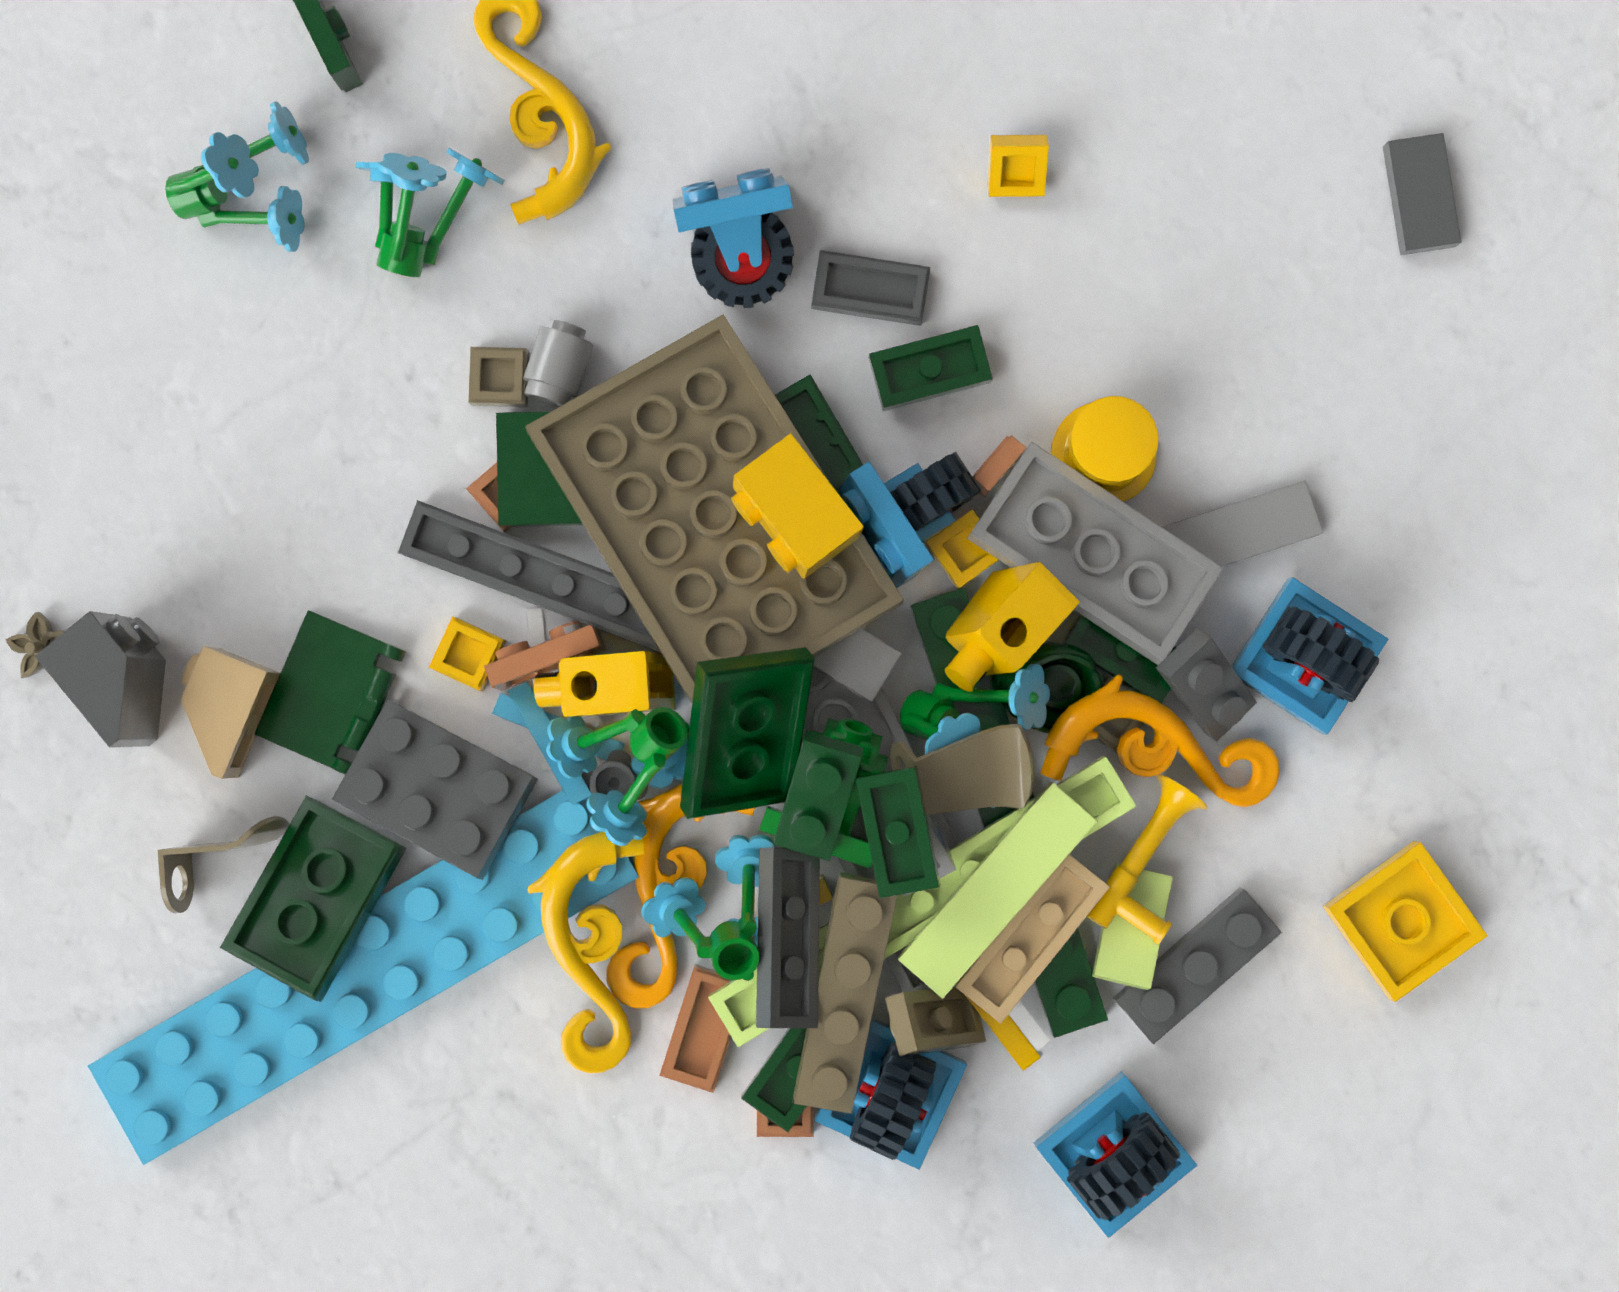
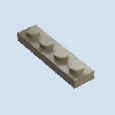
[793,872,897,1114]

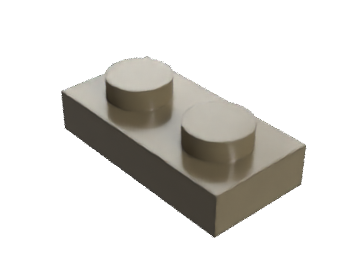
[885,987,986,1056]

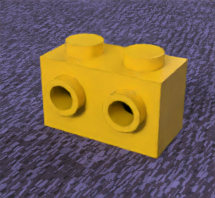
[731,433,864,579]

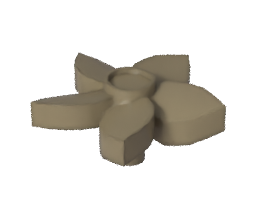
[5,612,65,678]

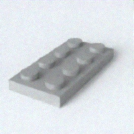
[967,442,1223,665]

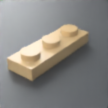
[954,854,1110,1024]

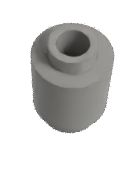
[523,320,594,407]

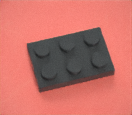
[332,699,538,880]

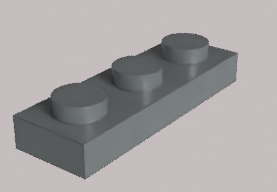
[756,847,820,1028]
[1113,888,1282,1045]

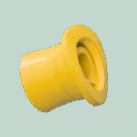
[1051,396,1159,502]

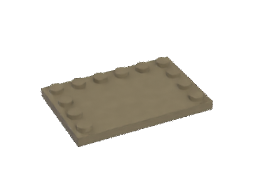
[525,314,904,703]

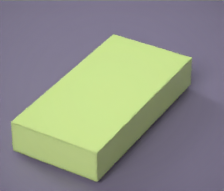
[1092,863,1173,990]

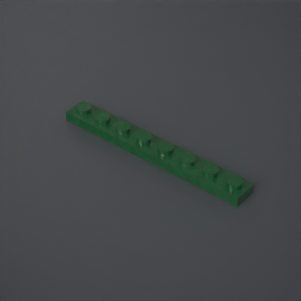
[910,587,1108,1038]

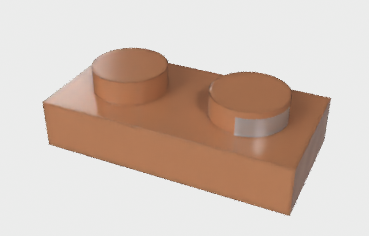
[484,621,606,691]

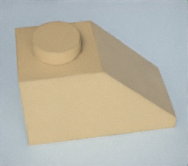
[181,646,280,779]

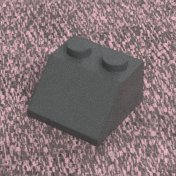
[35,611,166,748]

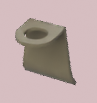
[890,724,1034,815]
[158,816,290,913]

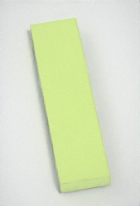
[898,782,1098,999]

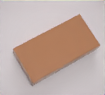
[659,964,732,1093]

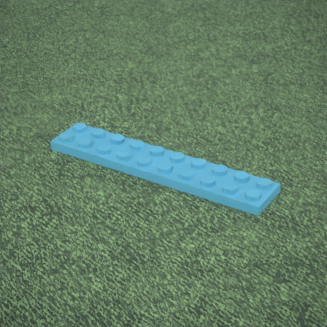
[88,779,639,1165]

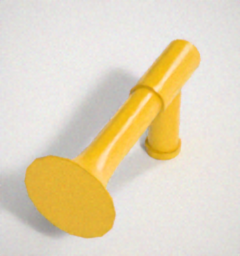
[1087,775,1208,945]

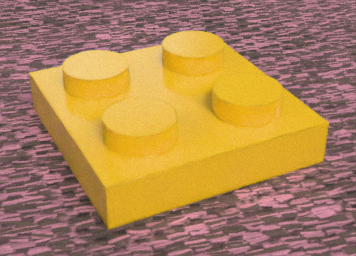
[1322,841,1488,1002]

